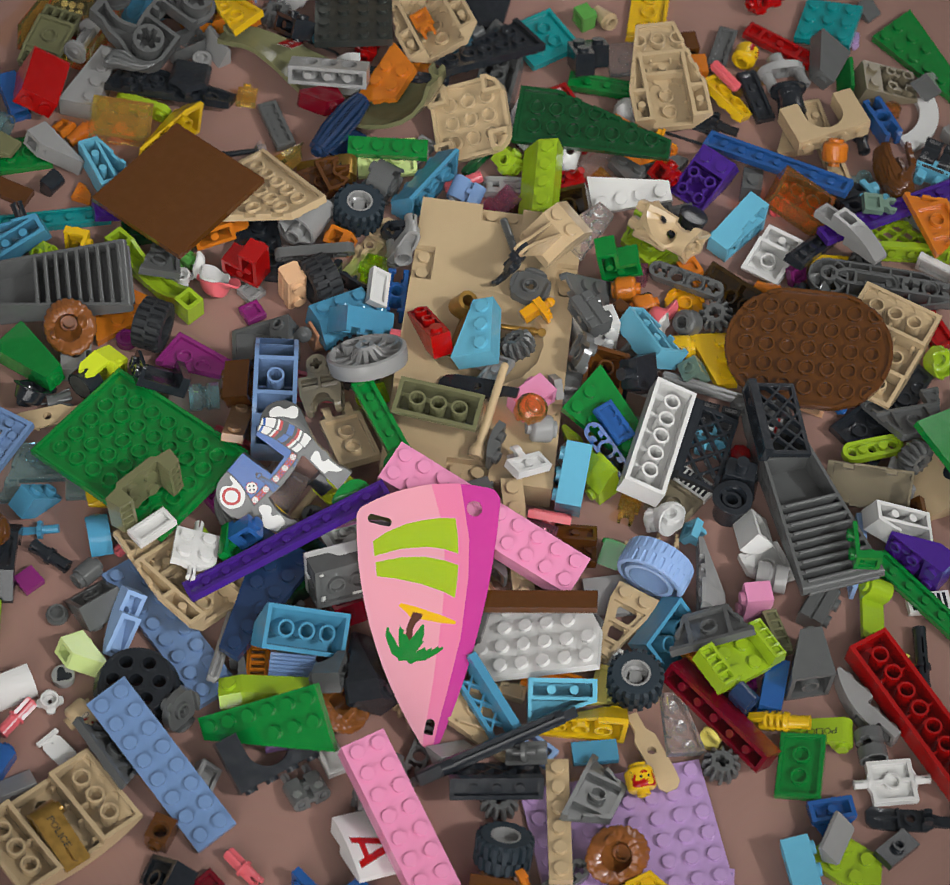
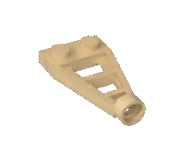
[600,581,659,664]

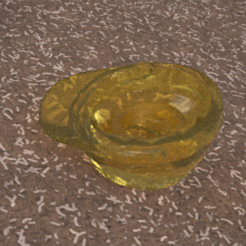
[274,142,304,170]

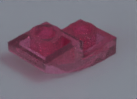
[483,184,522,213]

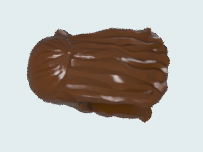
[872,141,916,198]

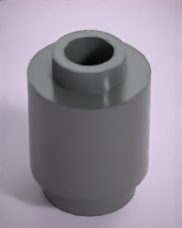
[70,557,103,589]

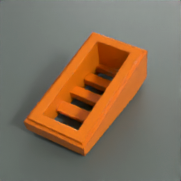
[246,645,270,675]

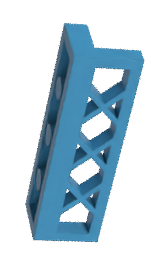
[460,651,521,739]

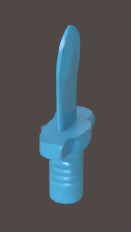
[22,520,60,539]

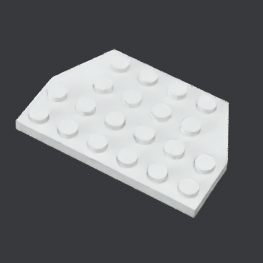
[468,613,603,682]

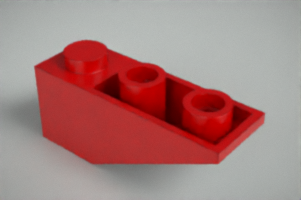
[407,306,453,359]

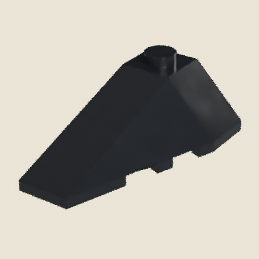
[343,631,398,716]
[140,854,198,885]

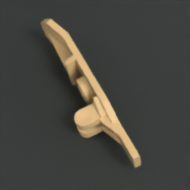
[342,217,394,276]
[16,404,78,431]
[628,712,680,793]

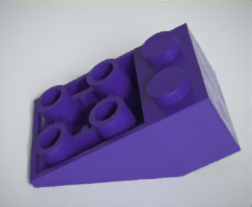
[671,144,739,211]
[885,531,950,591]

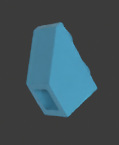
[8,484,62,519]

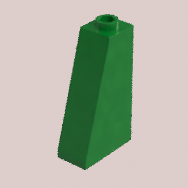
[0,321,65,392]

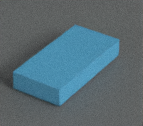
[570,739,619,767]

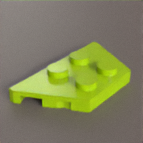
[620,209,680,269]
[814,839,882,885]

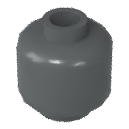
[672,309,703,336]

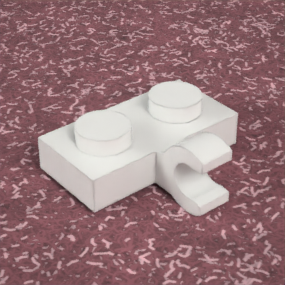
[504,445,552,479]

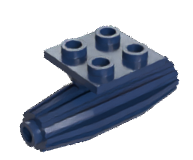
[309,92,370,158]

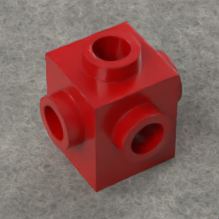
[647,159,682,188]

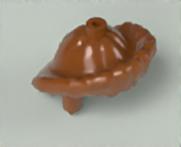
[43,298,97,356]
[322,687,370,735]
[585,825,650,885]

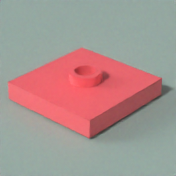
[527,507,572,526]

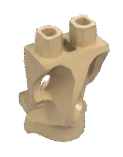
[627,199,711,264]

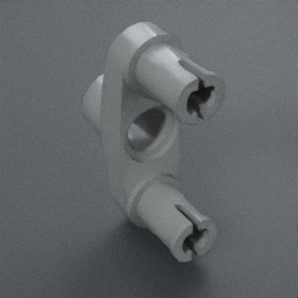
[757,53,811,93]
[385,213,420,268]

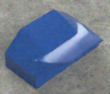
[805,795,858,837]

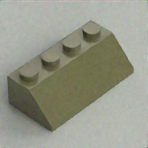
[391,376,485,432]

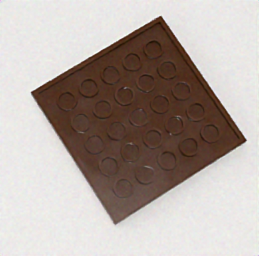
[91,123,265,259]

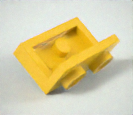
[63,225,93,249]

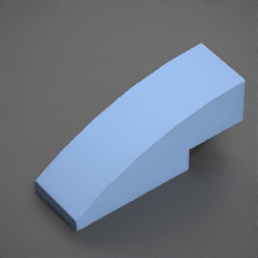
[102,585,148,657]

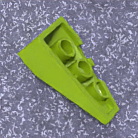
[562,424,619,505]
[218,674,310,711]

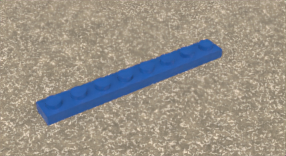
[702,130,854,199]

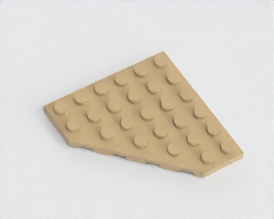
[222,149,327,222]

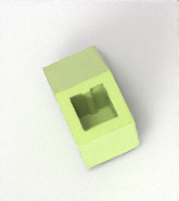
[54,630,106,677]

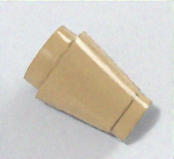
[593,5,618,31]

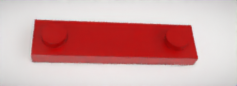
[742,21,810,71]

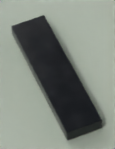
[783,233,836,271]

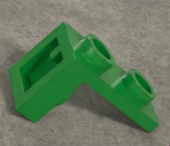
[846,521,883,570]

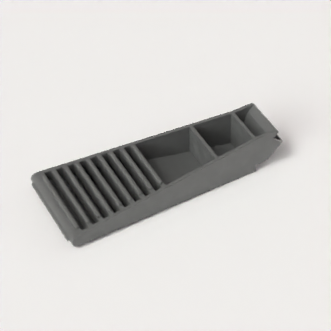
[0,239,135,325]
[741,399,885,596]

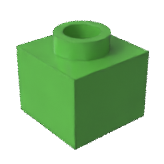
[572,2,597,33]

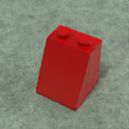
[13,46,70,119]

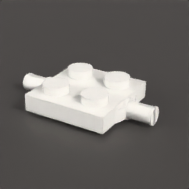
[170,520,220,581]
[852,758,931,807]

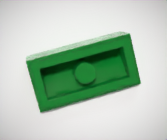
[836,57,855,92]

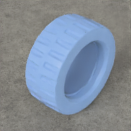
[617,535,694,600]

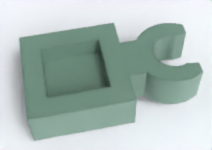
[861,192,897,215]

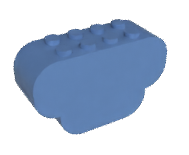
[251,337,299,461]

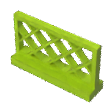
[871,220,950,265]

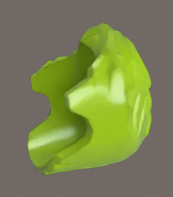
[923,345,950,380]

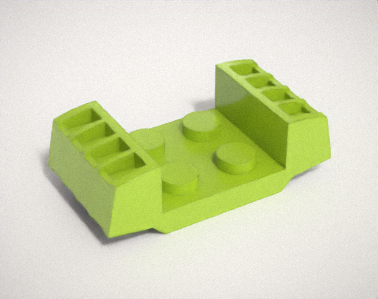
[692,618,787,695]

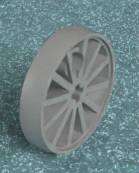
[326,334,408,382]

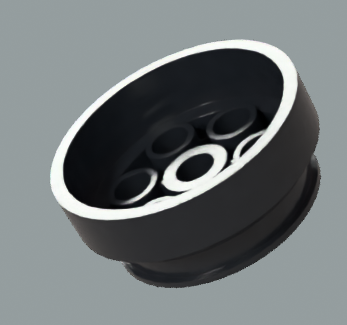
[93,647,181,728]

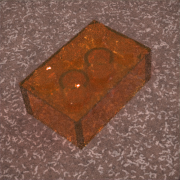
[764,165,836,237]

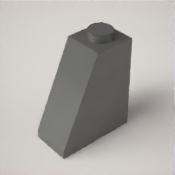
[809,28,851,90]

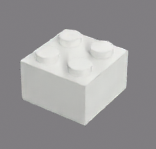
[570,304,621,349]

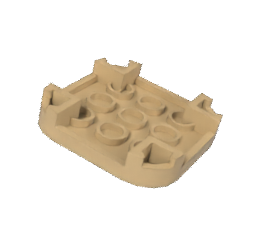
[428,74,512,163]

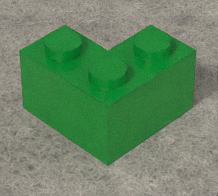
[594,235,643,282]

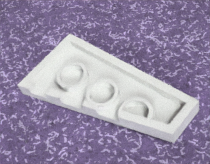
[587,176,673,216]

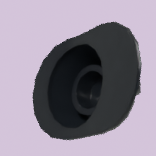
[13,379,58,407]

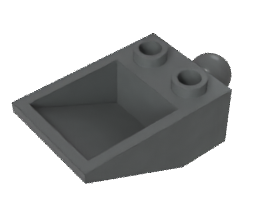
[232,314,312,366]

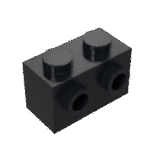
[273,9,316,42]

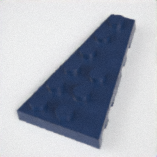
[219,527,306,662]

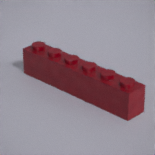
[664,657,781,773]

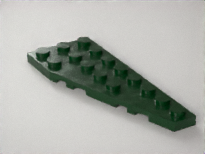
[511,85,672,161]

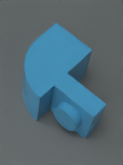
[84,513,114,558]

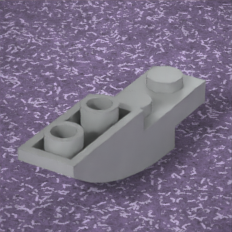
[813,203,887,265]
[833,667,901,747]

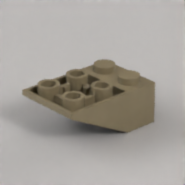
[854,60,918,107]

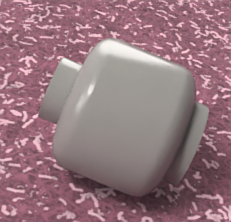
[525,414,558,443]

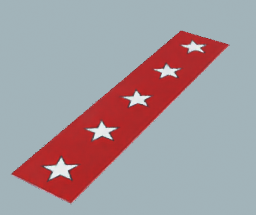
[277,38,308,49]

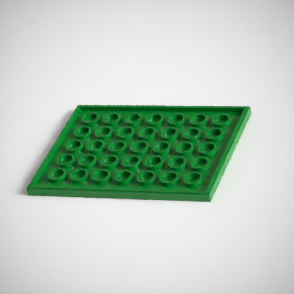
[30,368,249,542]

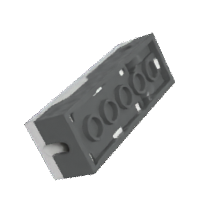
[303,540,363,609]

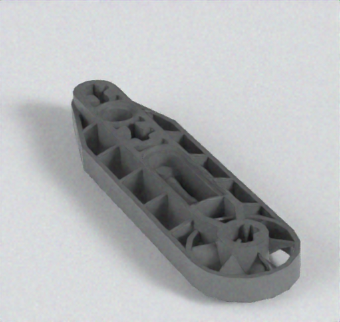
[807,258,950,310]

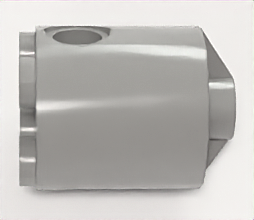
[278,200,334,246]

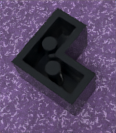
[567,37,609,77]

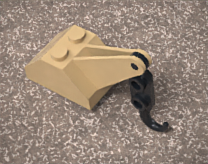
[491,201,593,287]

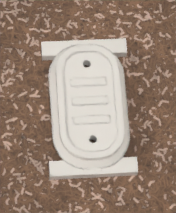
[36,728,80,766]

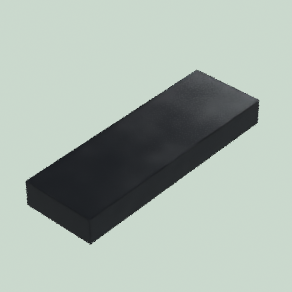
[736,69,776,125]

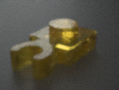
[617,493,642,527]

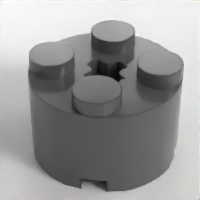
[363,159,404,206]

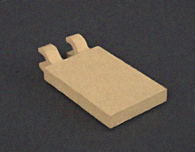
[319,401,381,468]

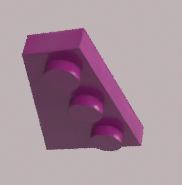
[155,332,230,380]

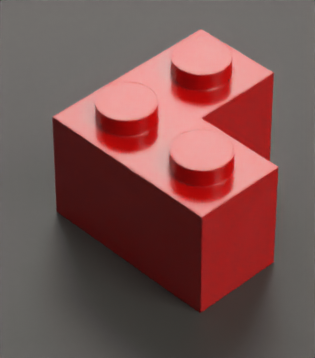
[221,238,270,288]

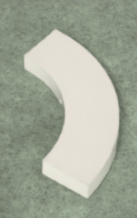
[900,97,939,152]

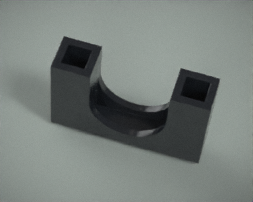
[213,733,320,796]

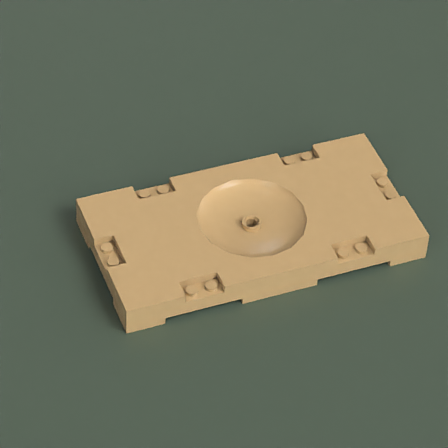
[379,197,584,507]

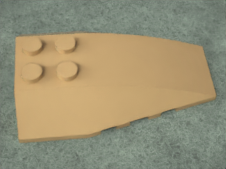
[392,0,477,64]
[629,21,713,133]
[113,529,244,631]

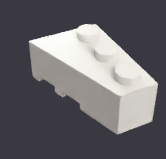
[861,500,933,543]

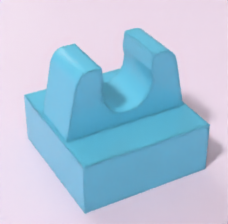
[679,517,707,546]

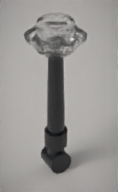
[222,140,267,157]

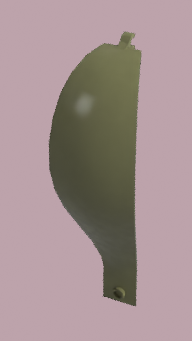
[217,24,446,129]

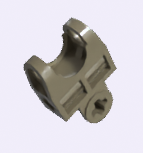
[297,354,345,418]

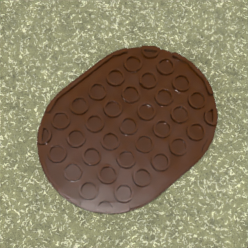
[724,287,893,411]

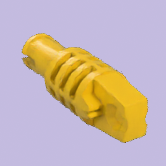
[747,710,812,732]

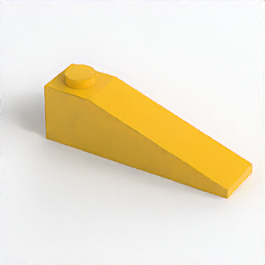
[139,101,204,155]
[539,706,629,743]

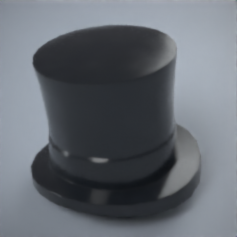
[770,81,807,116]
[667,205,708,238]
[712,480,753,527]

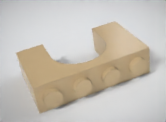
[778,88,871,155]

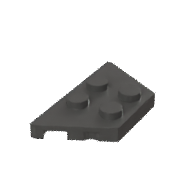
[559,272,611,306]
[669,603,756,657]
[72,716,137,790]
[559,754,627,825]

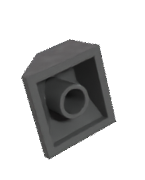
[64,580,119,632]

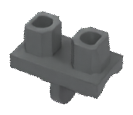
[505,741,548,766]

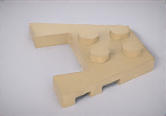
[448,680,527,762]

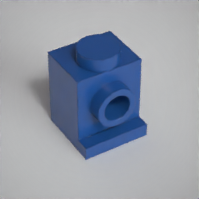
[228,514,264,550]

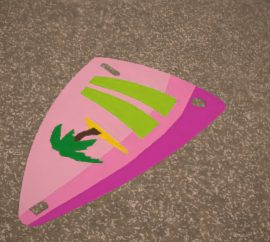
[356,483,500,747]

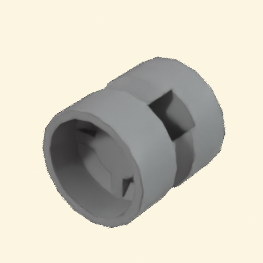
[754,561,790,595]

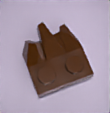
[295,156,349,200]

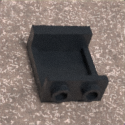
[129,350,191,398]

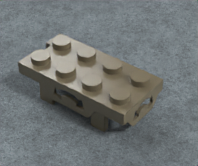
[827,460,915,508]

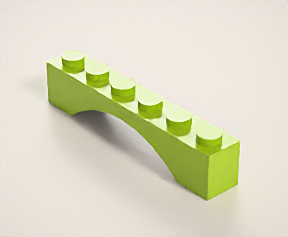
[104,226,204,325]

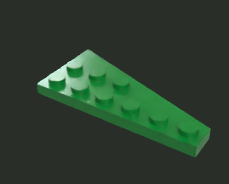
[871,10,950,103]
[561,364,671,481]
[198,682,339,752]

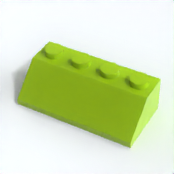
[518,138,564,215]

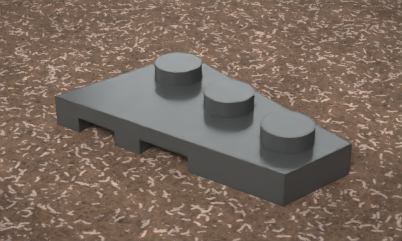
[138,242,181,280]

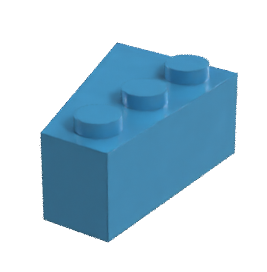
[0,213,52,260]
[327,303,394,336]

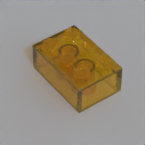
[87,94,154,147]

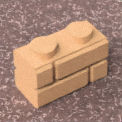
[278,261,307,309]

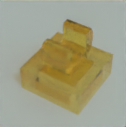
[236,83,258,108]

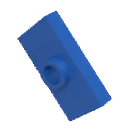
[592,399,635,446]

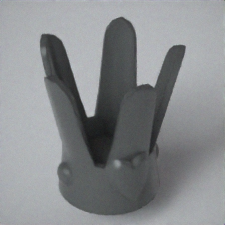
[41,387,74,407]

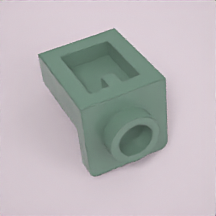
[677,355,711,383]

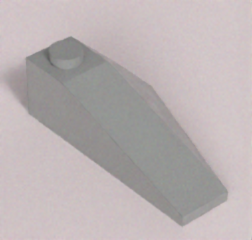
[696,536,729,611]

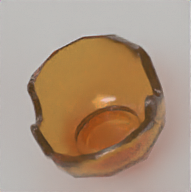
[513,393,548,425]

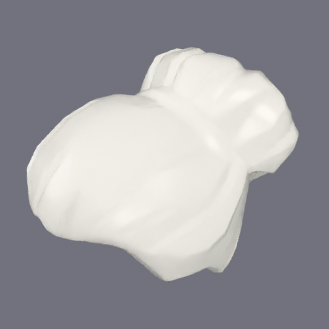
[643,501,686,537]

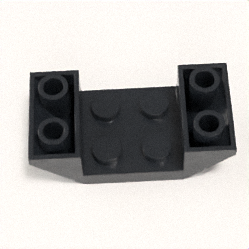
[0,524,23,603]

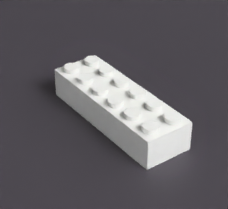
[616,377,697,508]

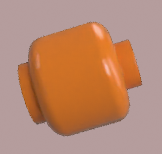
[822,138,849,167]
[611,276,641,303]
[629,292,660,312]

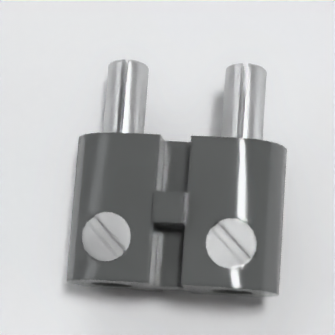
[280,763,331,812]

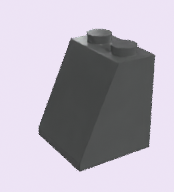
[784,626,836,701]

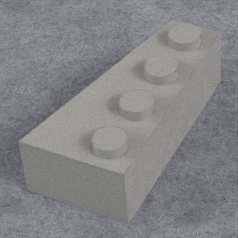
[59,45,118,122]

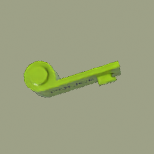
[858,579,894,639]
[783,717,853,754]

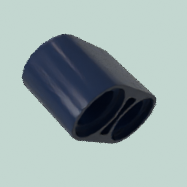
[728,681,760,717]

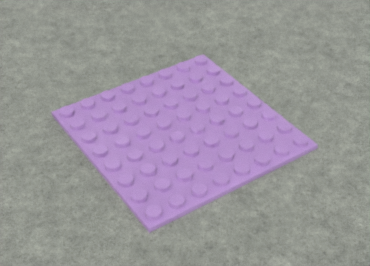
[521,759,735,885]

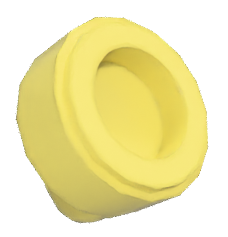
[699,726,722,751]

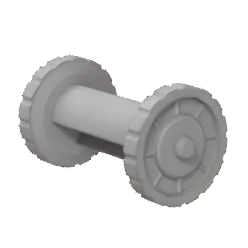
[64,18,104,63]

